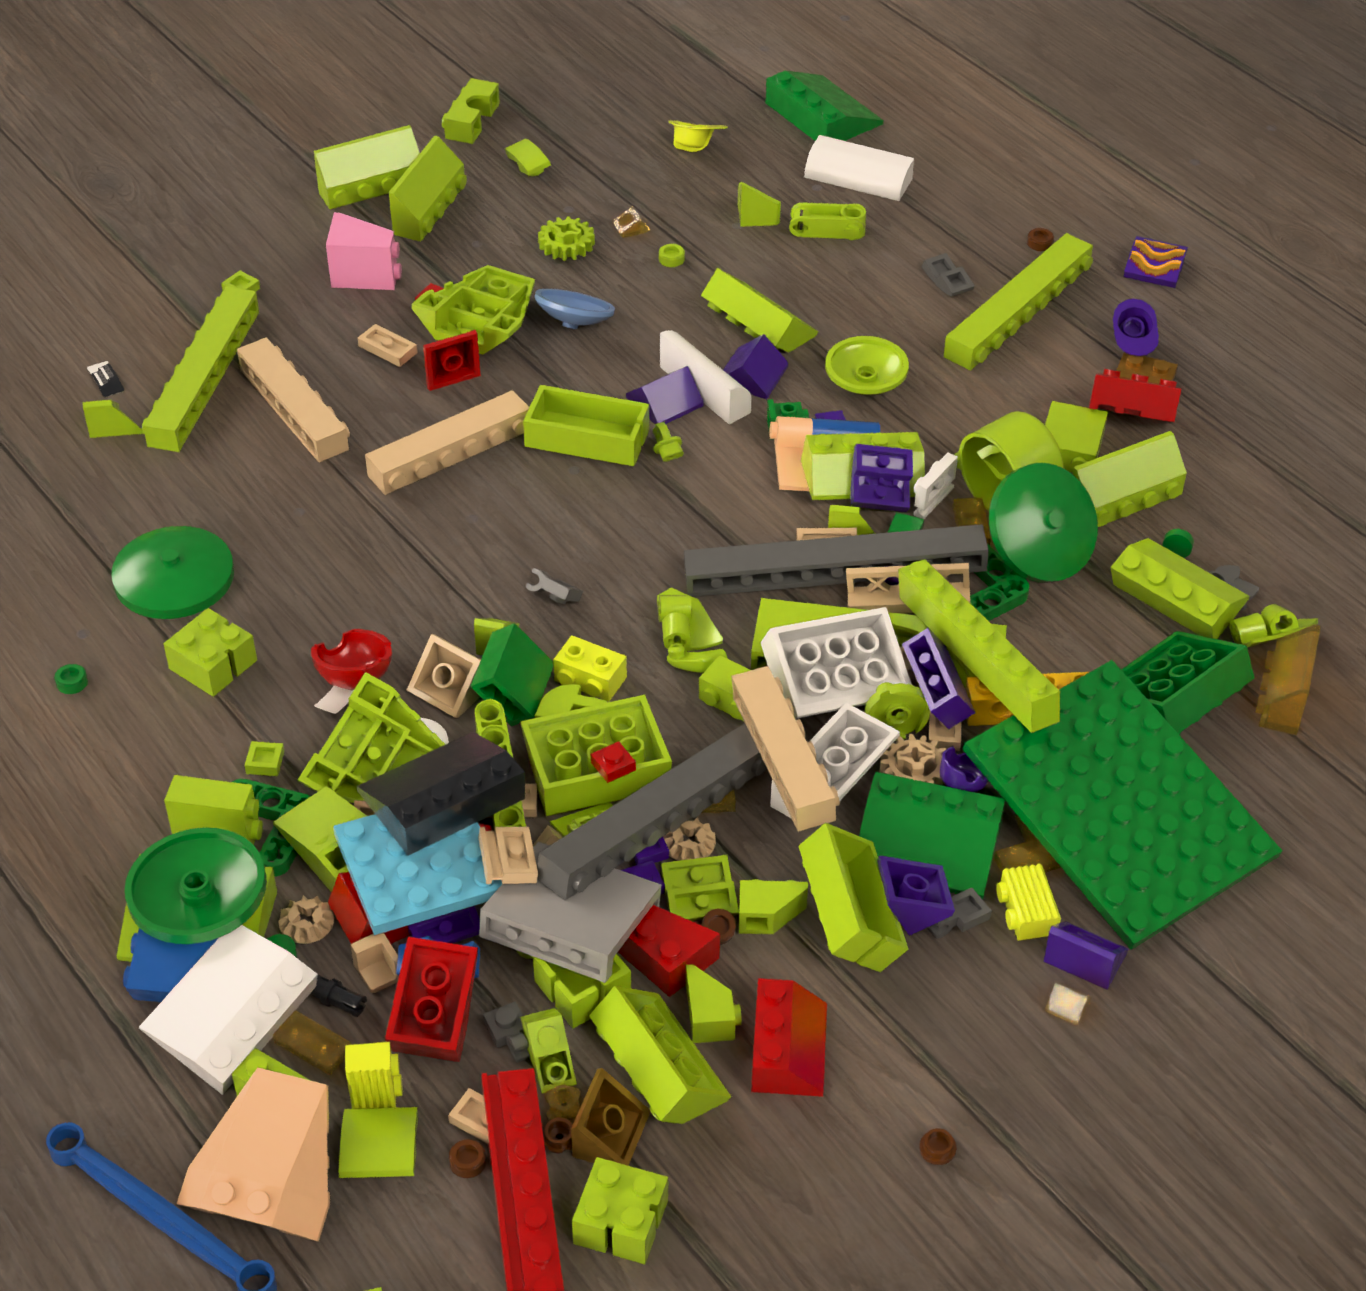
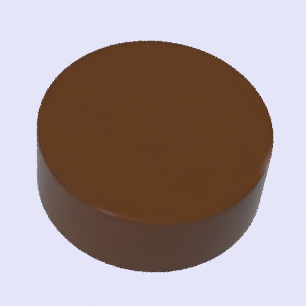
[1027,228,1054,251]
[702,909,736,945]
[449,1139,486,1178]

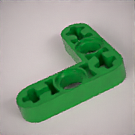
[970,544,1030,621]
[232,779,311,877]

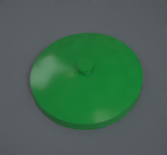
[989,463,1098,583]
[111,526,234,619]
[125,827,267,944]

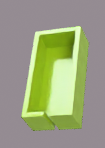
[523,385,649,466]
[799,822,909,972]

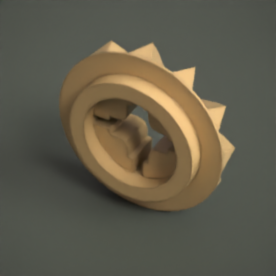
[663,817,716,861]
[278,895,334,944]

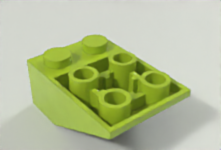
[273,786,367,892]

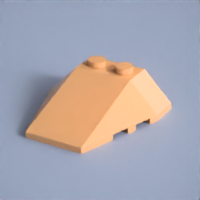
[177,1067,330,1242]

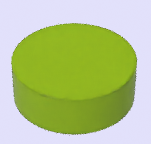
[659,244,685,267]

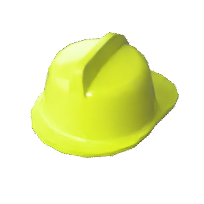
[668,120,728,152]

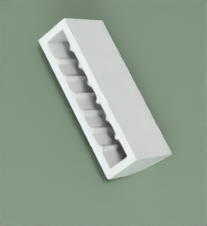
[804,135,914,201]
[660,331,751,424]

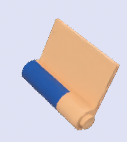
[769,416,880,491]

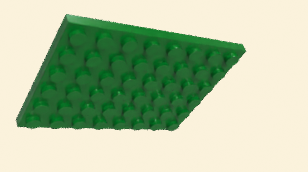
[962,660,1283,950]

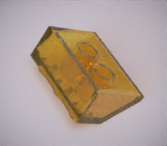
[1255,624,1321,735]

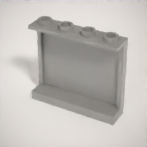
[479,841,661,983]

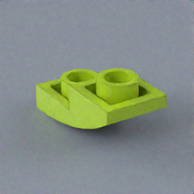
[504,138,551,176]

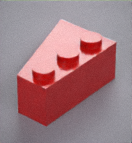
[1089,369,1182,422]
[618,905,720,997]

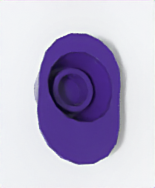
[1113,299,1159,356]

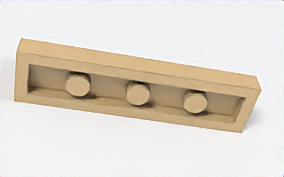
[846,563,970,614]

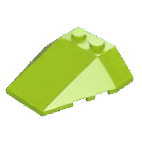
[412,265,535,354]
[298,672,445,803]

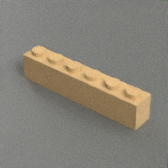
[237,337,350,462]
[365,390,529,495]
[732,666,840,832]

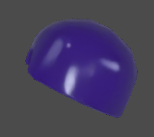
[940,746,988,792]

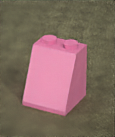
[326,212,402,290]

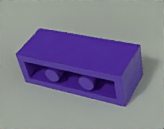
[902,628,975,729]

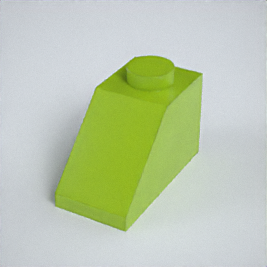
[686,964,742,1043]

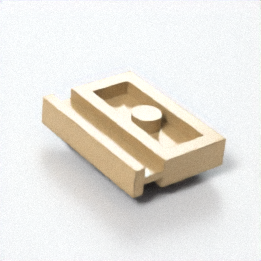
[478,827,538,884]

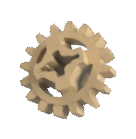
[879,734,946,786]

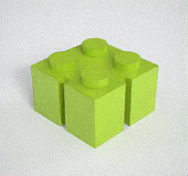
[163,608,257,697]
[533,954,631,1029]
[572,1157,668,1264]

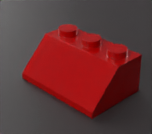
[751,978,827,1097]

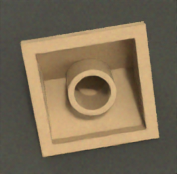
[407,634,481,718]

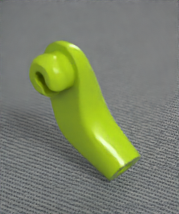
[667,643,728,673]

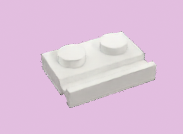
[914,453,958,519]

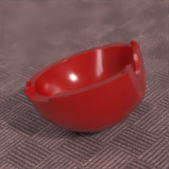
[311,629,392,690]

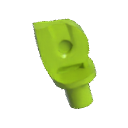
[652,422,684,462]

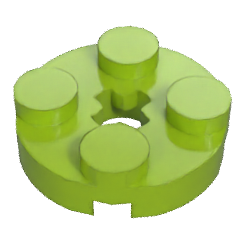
[865,682,930,741]

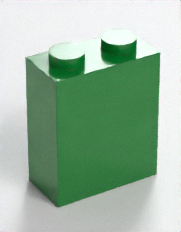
[470,623,554,727]

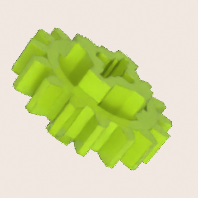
[538,216,595,261]

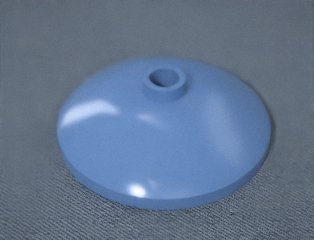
[535,289,615,329]

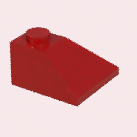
[423,330,481,391]

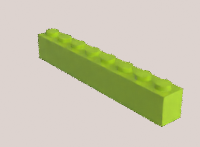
[944,233,1093,371]
[142,286,259,452]
[898,559,1060,733]

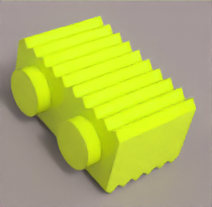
[996,863,1061,941]
[345,1041,403,1109]

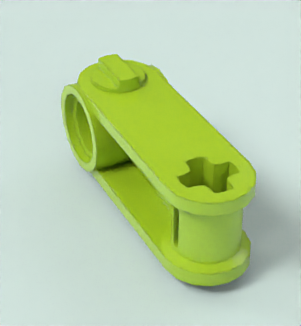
[789,203,866,240]

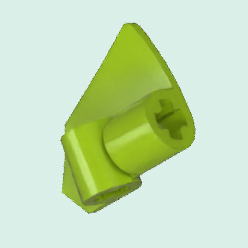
[657,587,723,651]
[1230,604,1318,648]

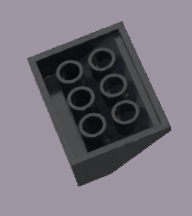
[357,732,525,856]

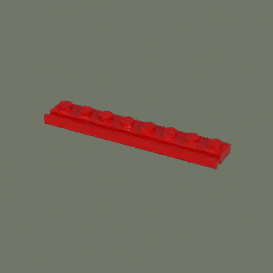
[481,1068,564,1291]

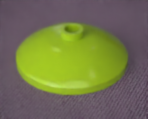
[825,336,909,395]

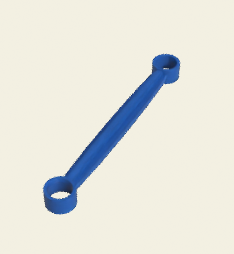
[46,1122,277,1291]

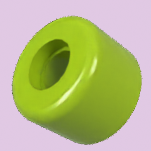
[959,411,1064,511]

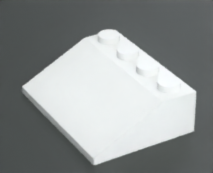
[761,607,912,718]
[139,925,317,1095]

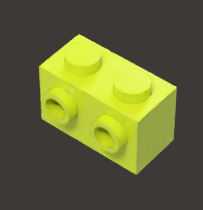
[553,635,627,702]

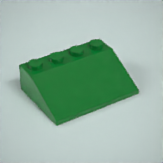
[765,70,884,141]
[1121,631,1255,735]
[859,771,1005,900]

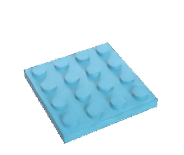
[333,814,502,935]

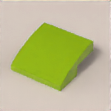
[661,855,739,921]
[339,1107,418,1178]

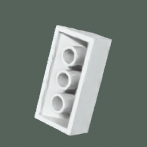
[770,703,900,819]

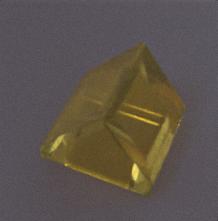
[1045,983,1092,1025]

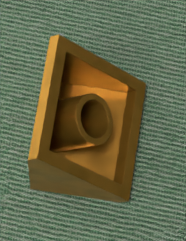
[571,1068,651,1166]

